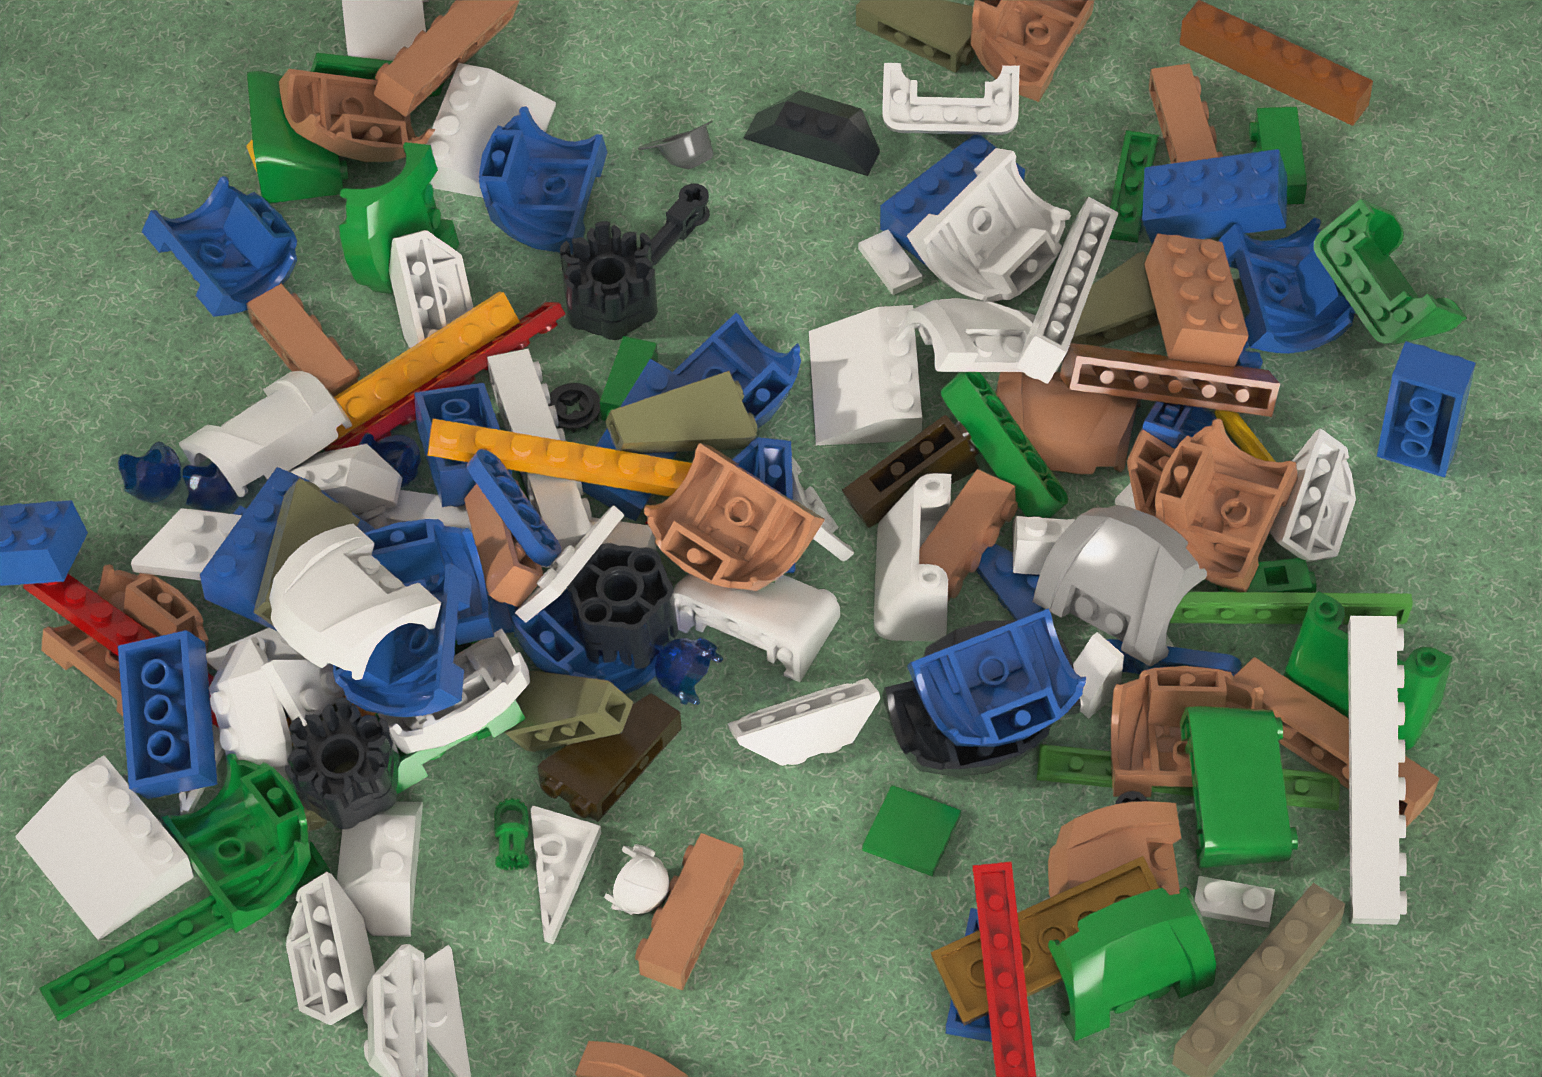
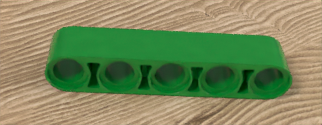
[941,372,1069,518]

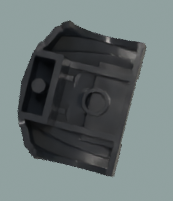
[882,681,1052,777]

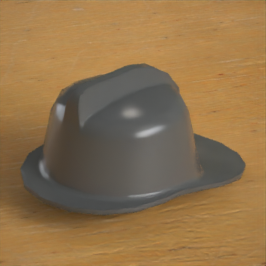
[638,121,713,169]

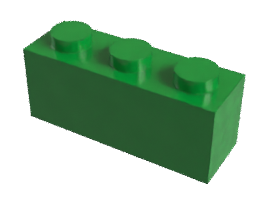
[1249,107,1307,204]

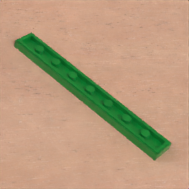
[39,841,330,1021]

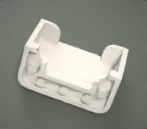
[342,0,429,61]
[883,63,1020,135]
[874,473,951,642]
[673,573,840,682]

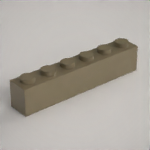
[1172,882,1345,1077]

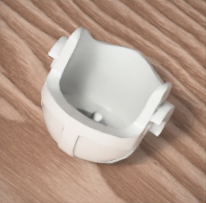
[604,844,670,915]

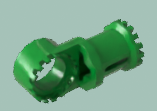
[494,798,529,871]

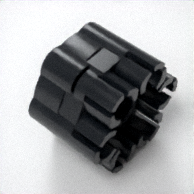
[560,221,658,340]
[567,543,678,669]
[285,697,401,829]

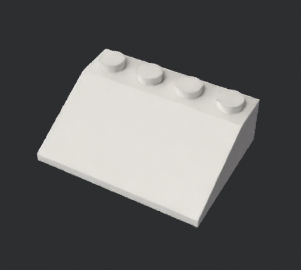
[426,63,556,198]
[809,305,922,445]
[15,755,194,941]

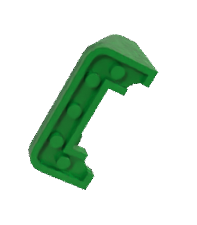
[247,70,349,204]
[1314,199,1467,345]
[1283,591,1453,751]
[1179,706,1298,868]

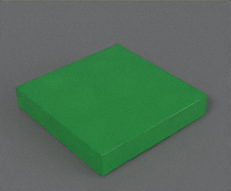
[862,785,961,877]

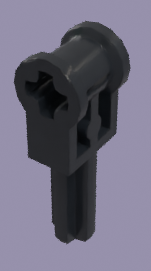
[651,183,710,266]

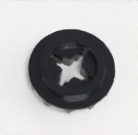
[548,383,601,433]

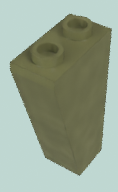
[856,0,975,73]
[1071,251,1160,347]
[605,371,757,454]
[254,478,360,626]
[504,671,633,752]

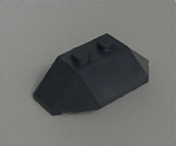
[744,90,880,176]

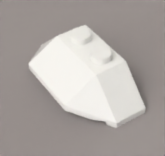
[389,230,474,348]
[1270,428,1356,562]
[288,444,402,514]
[209,637,292,783]
[728,678,880,766]
[337,802,423,937]
[286,872,375,1025]
[363,944,428,1077]

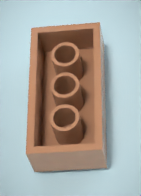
[1144,234,1249,367]

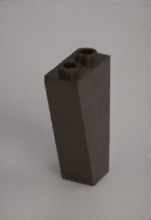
[842,414,980,528]
[537,693,682,822]

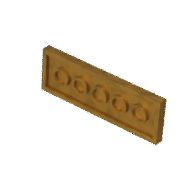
[930,856,1159,1026]

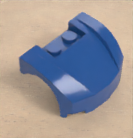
[479,106,608,254]
[142,176,297,317]
[1219,218,1356,354]
[673,313,801,429]
[364,519,494,645]
[333,563,472,717]
[507,588,671,694]
[907,608,1086,747]

